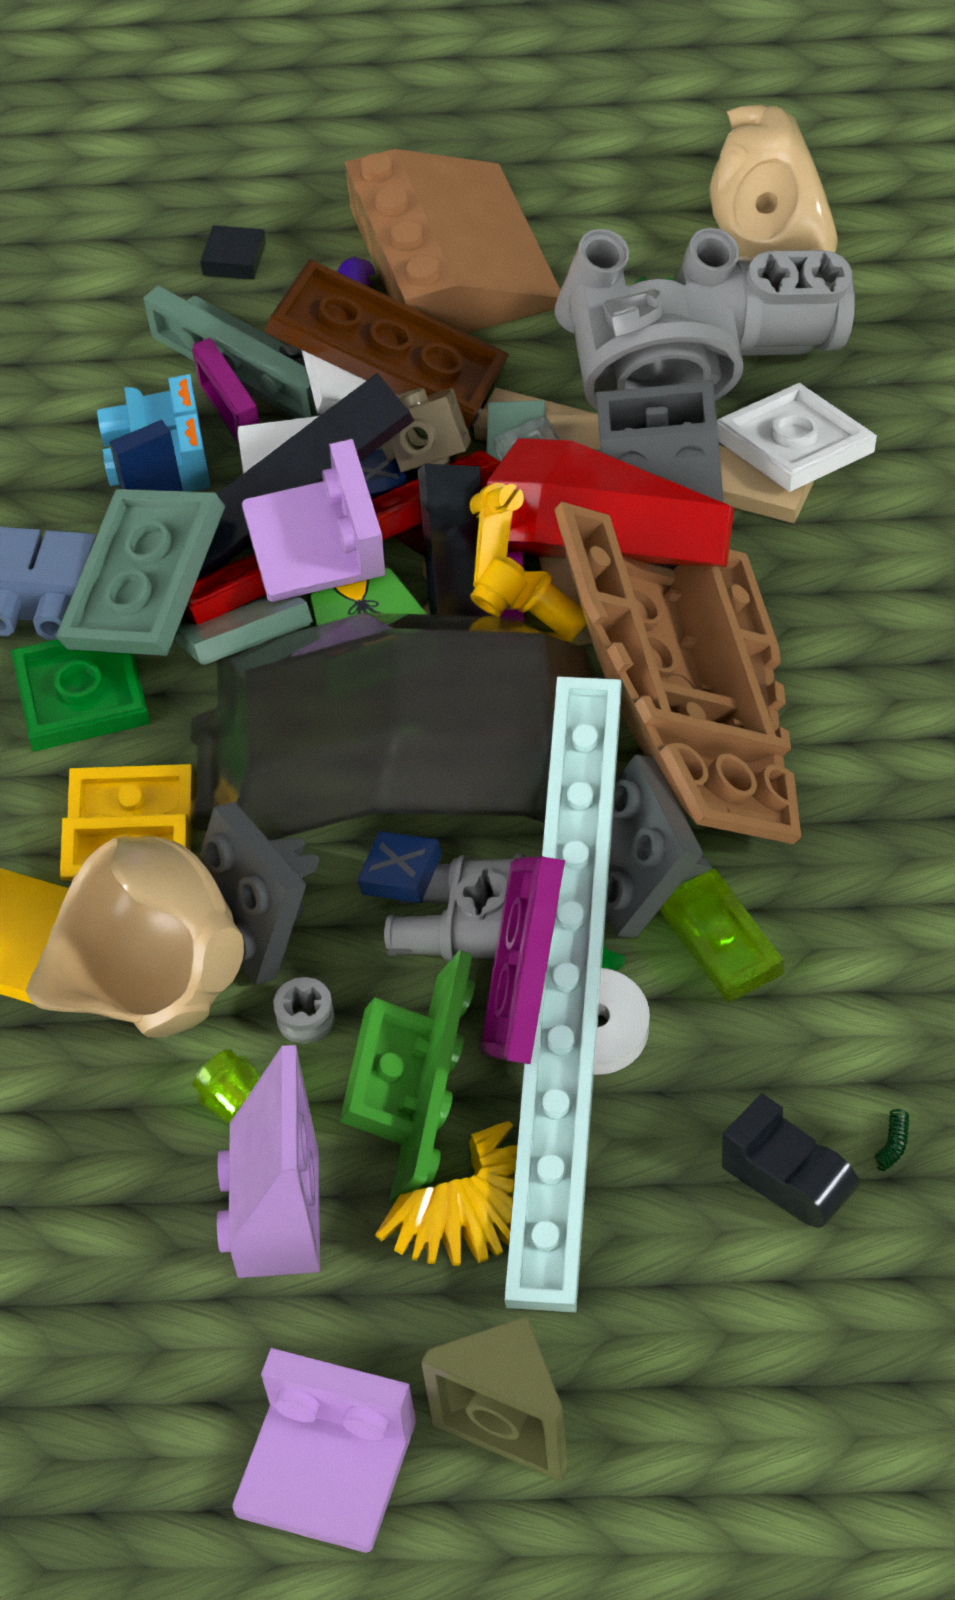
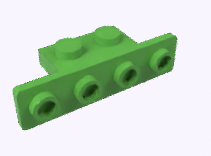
[339,950,475,1203]

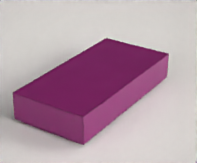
[192,337,260,447]

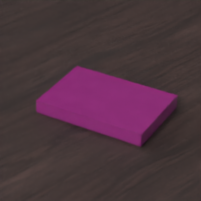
[479,856,565,1064]

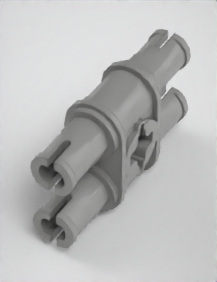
[384,854,528,961]

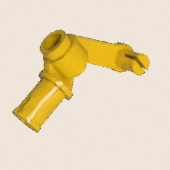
[470,483,586,642]

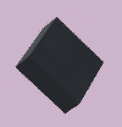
[200,225,266,279]

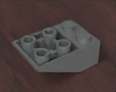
[596,381,724,570]

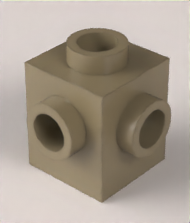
[382,387,471,472]

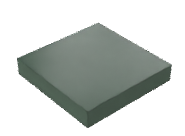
[174,595,313,665]

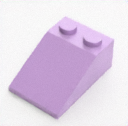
[217,1045,320,1278]

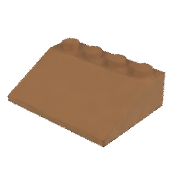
[345,149,561,333]

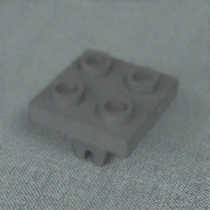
[606,755,713,938]
[199,802,319,985]

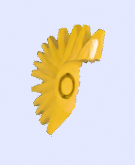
[375,1121,518,1266]

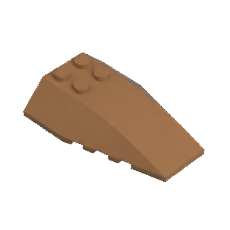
[554,502,801,844]

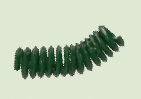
[875,1109,909,1171]

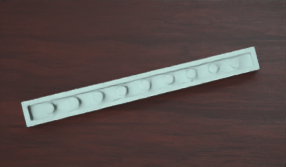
[505,677,622,1313]

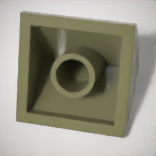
[421,1316,568,1482]

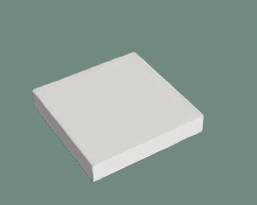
[717,383,877,492]

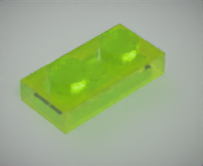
[660,868,784,1003]

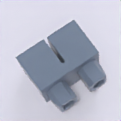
[0,527,97,640]

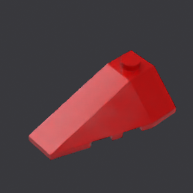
[486,438,735,567]

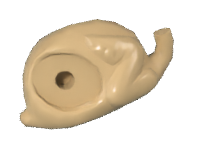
[709,104,838,259]

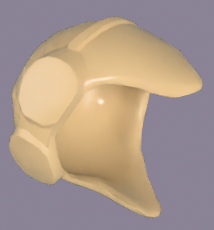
[26,836,244,1038]

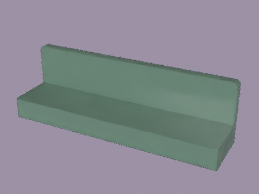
[143,285,323,419]

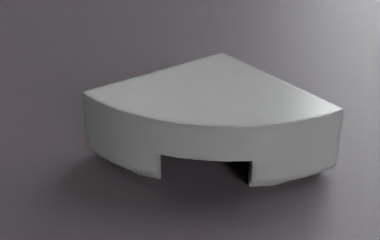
[603,289,664,337]

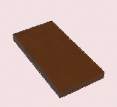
[265,259,509,429]

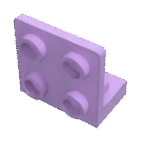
[242,439,385,602]
[232,1348,416,1553]

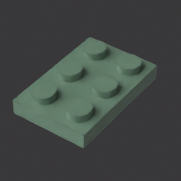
[56,489,225,656]

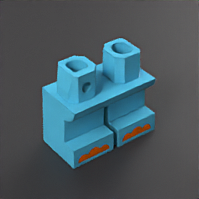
[97,374,211,492]

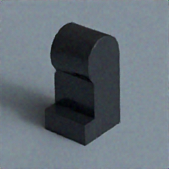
[722,1093,860,1228]

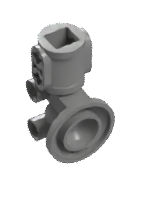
[554,227,855,411]

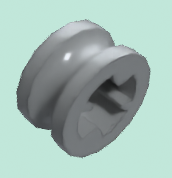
[273,977,335,1044]

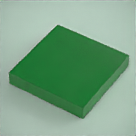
[10,639,151,752]

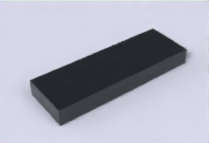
[418,463,495,642]

